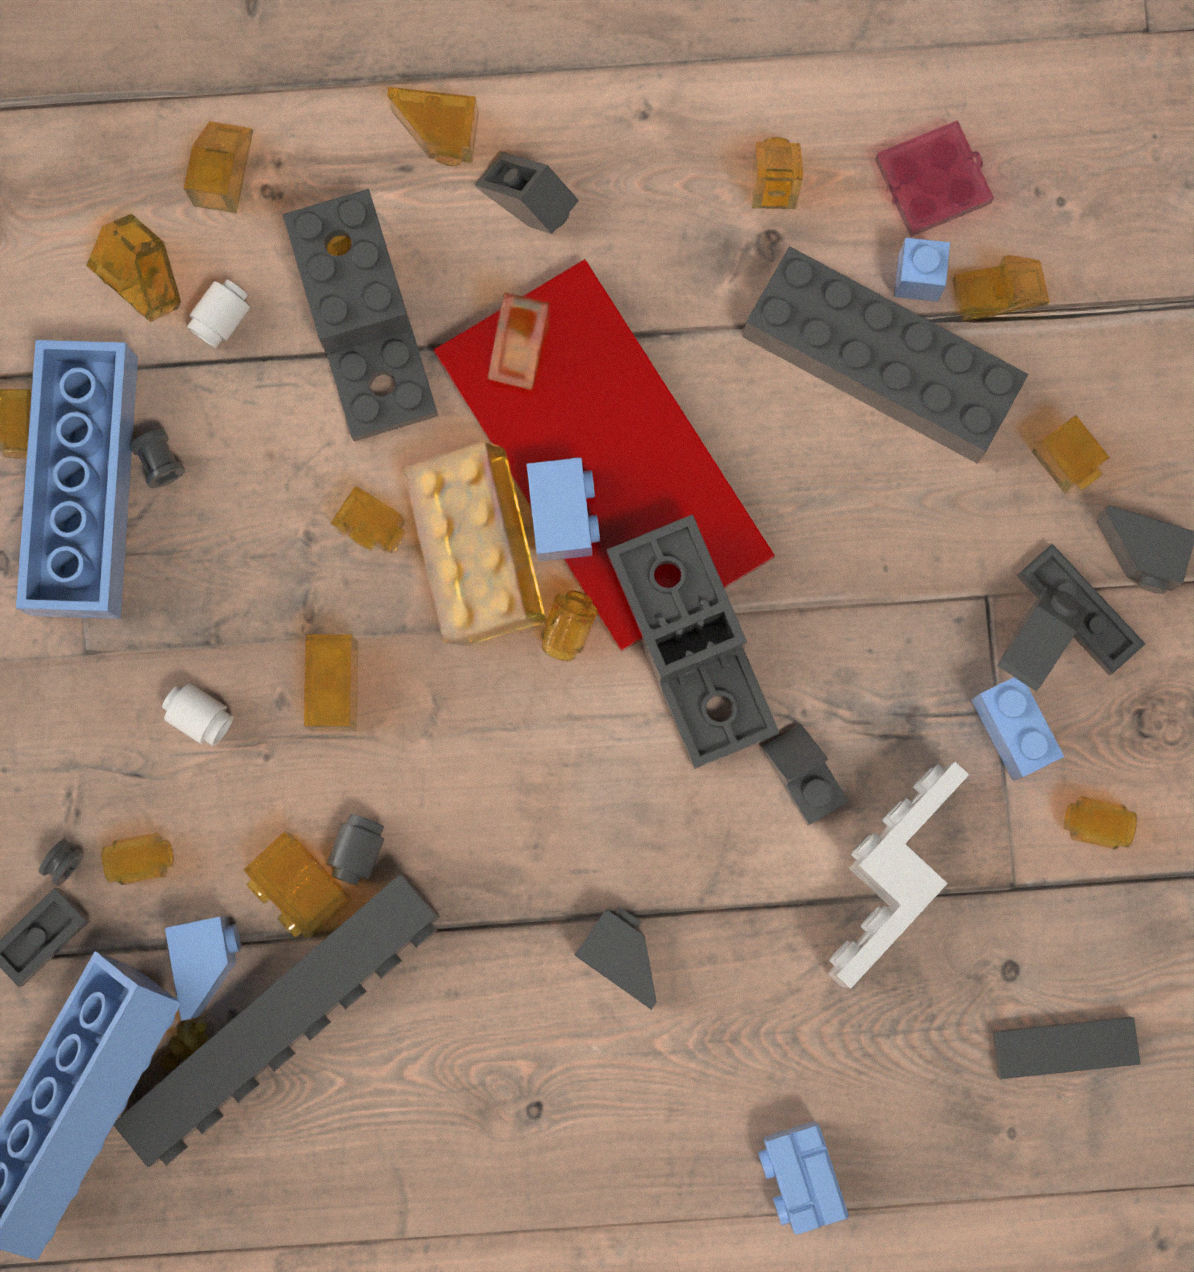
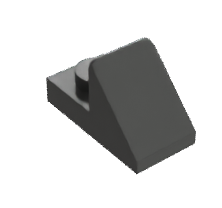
[761,724,848,826]

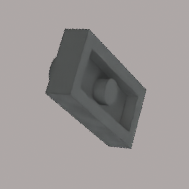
[0,888,90,987]

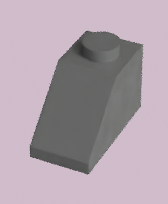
[475,152,579,234]
[1096,505,1194,594]
[997,584,1087,692]
[574,907,657,1010]

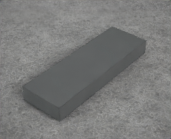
[1016,544,1145,675]
[992,1017,1141,1079]

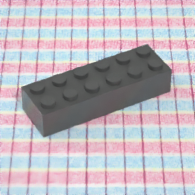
[743,246,1029,464]

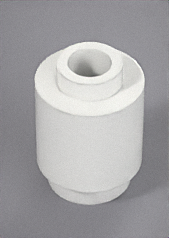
[187,279,251,348]
[162,683,234,747]

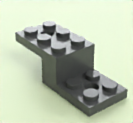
[282,189,439,442]
[607,515,780,769]

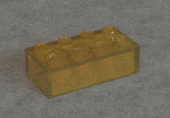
[403,441,546,646]

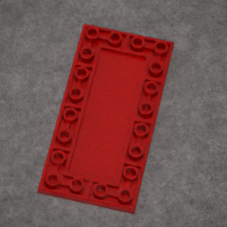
[434,259,775,652]

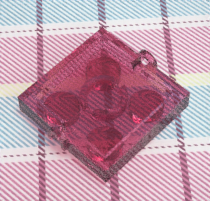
[875,120,994,237]

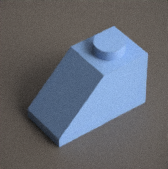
[165,917,241,1021]

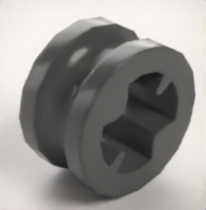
[39,839,84,886]

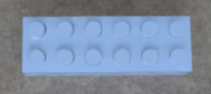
[16,340,138,619]
[0,951,181,1260]

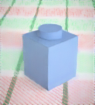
[894,237,950,302]

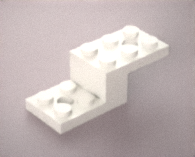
[827,762,969,989]

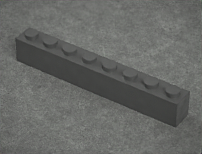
[113,874,440,1167]

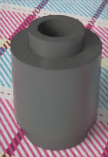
[326,814,384,886]

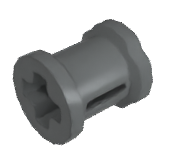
[129,429,185,488]

